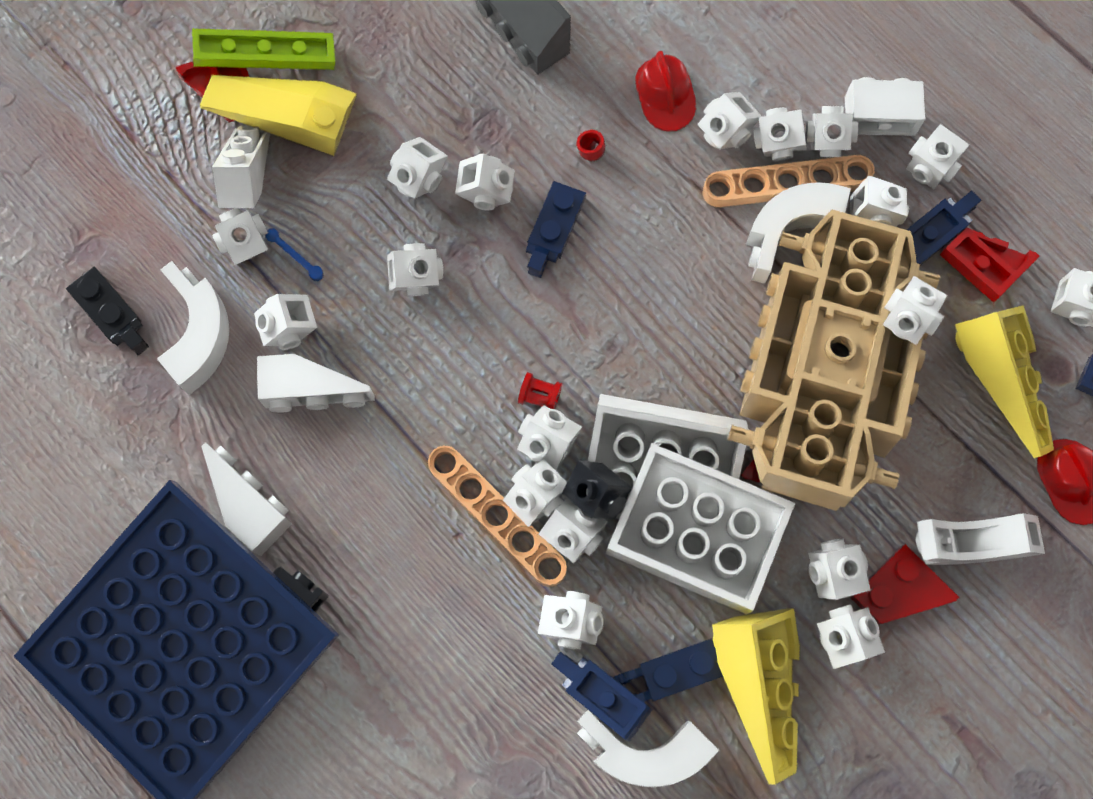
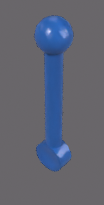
[265,228,324,281]

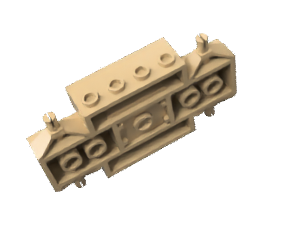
[727,209,940,511]

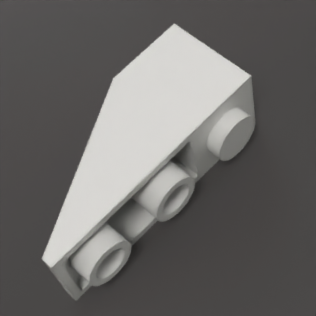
[212,124,270,208]
[257,354,375,413]
[201,442,292,557]

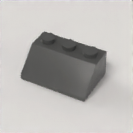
[475,0,571,75]

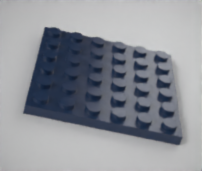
[14,480,339,799]

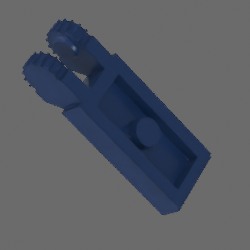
[613,638,723,702]

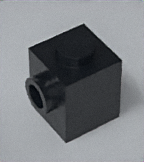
[562,460,633,520]

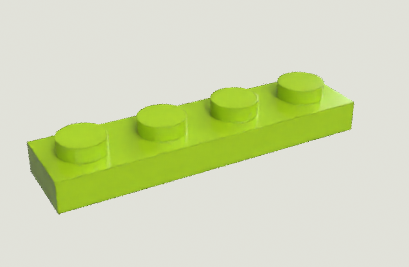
[192,28,335,70]

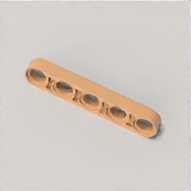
[703,155,874,207]
[428,446,567,587]

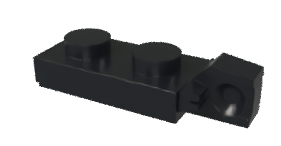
[65,266,149,356]

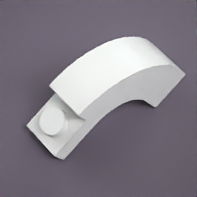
[746,183,851,284]
[157,261,229,395]
[916,513,1045,565]
[577,710,719,787]

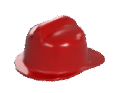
[635,51,696,131]
[1037,439,1093,525]

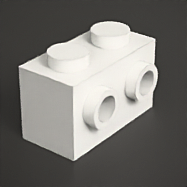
[845,77,925,136]

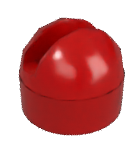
[576,130,606,162]

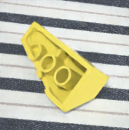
[200,75,357,156]
[955,305,1054,458]
[712,608,800,784]

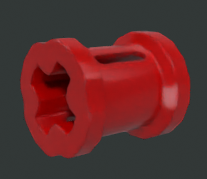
[518,372,563,409]

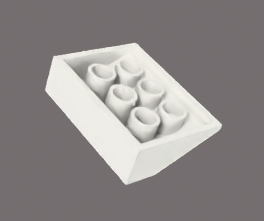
[588,394,749,519]
[606,443,795,615]

